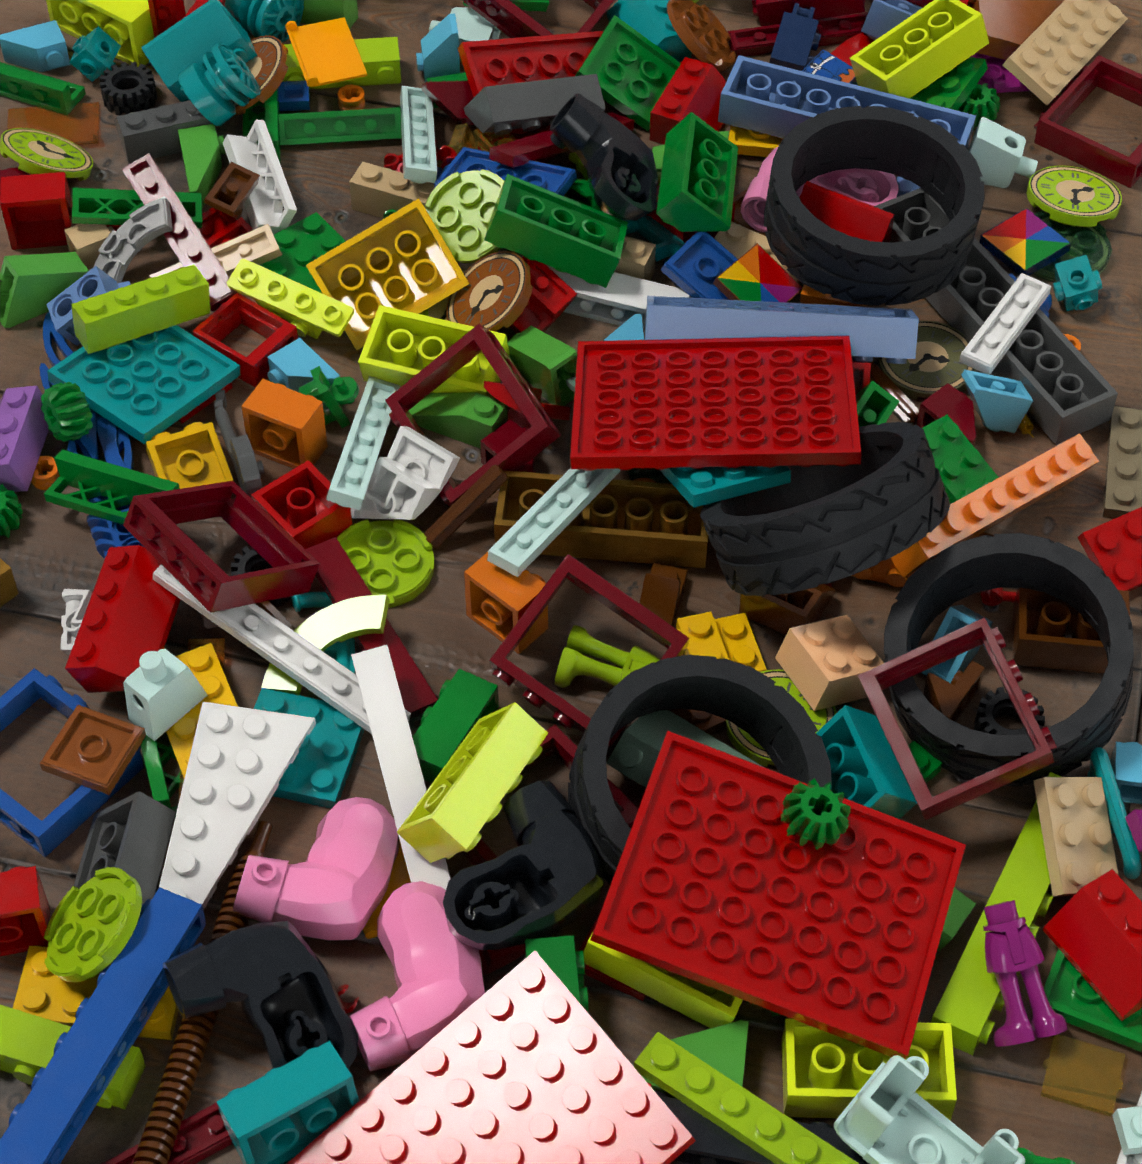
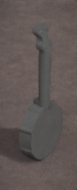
[214,389,265,497]

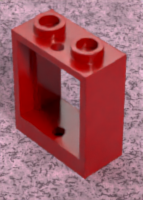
[193,293,298,388]

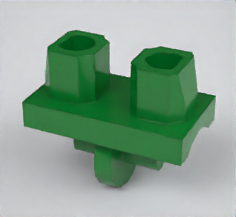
[298,366,359,428]

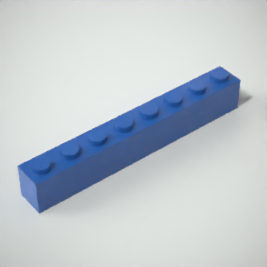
[0,887,206,1164]

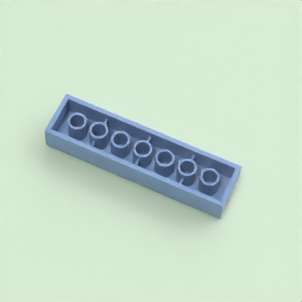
[718,55,976,149]
[645,296,919,364]

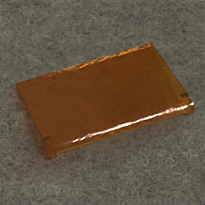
[7,102,99,145]

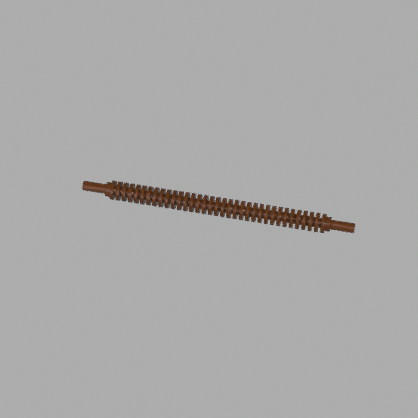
[132,821,273,1164]

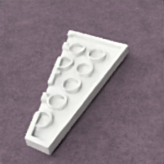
[159,702,316,910]

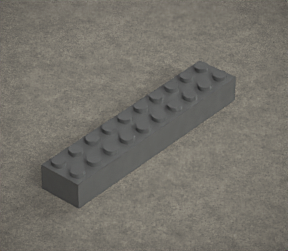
[874,188,1118,444]

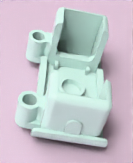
[834,1055,1025,1164]

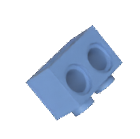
[46,266,119,346]

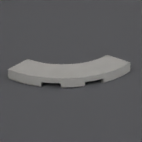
[90,197,173,284]

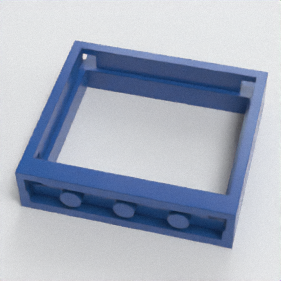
[0,668,144,857]

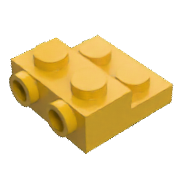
[146,422,234,489]
[676,611,767,672]

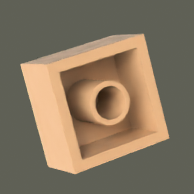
[775,615,884,711]

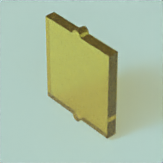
[1040,1034,1125,1117]

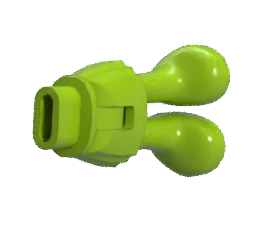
[554,625,660,688]

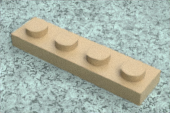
[150,224,282,278]

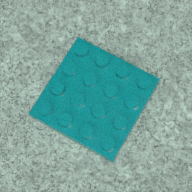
[47,325,241,444]

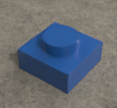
[278,81,310,111]

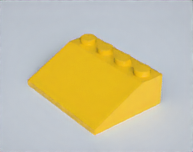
[306,198,469,351]

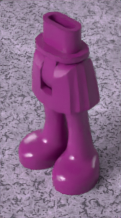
[983,900,1068,1047]

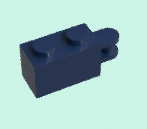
[769,3,821,71]

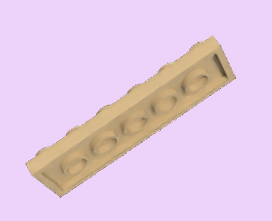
[1003,0,1128,106]

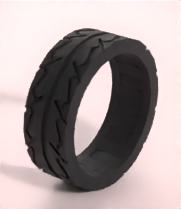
[764,106,985,306]
[700,422,950,596]
[884,533,1134,786]
[568,655,832,885]

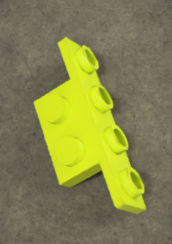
[227,258,354,339]

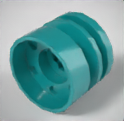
[225,0,304,43]
[178,42,261,126]

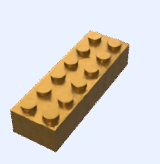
[494,470,708,568]

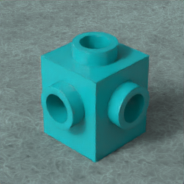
[69,26,121,82]
[1052,255,1103,311]

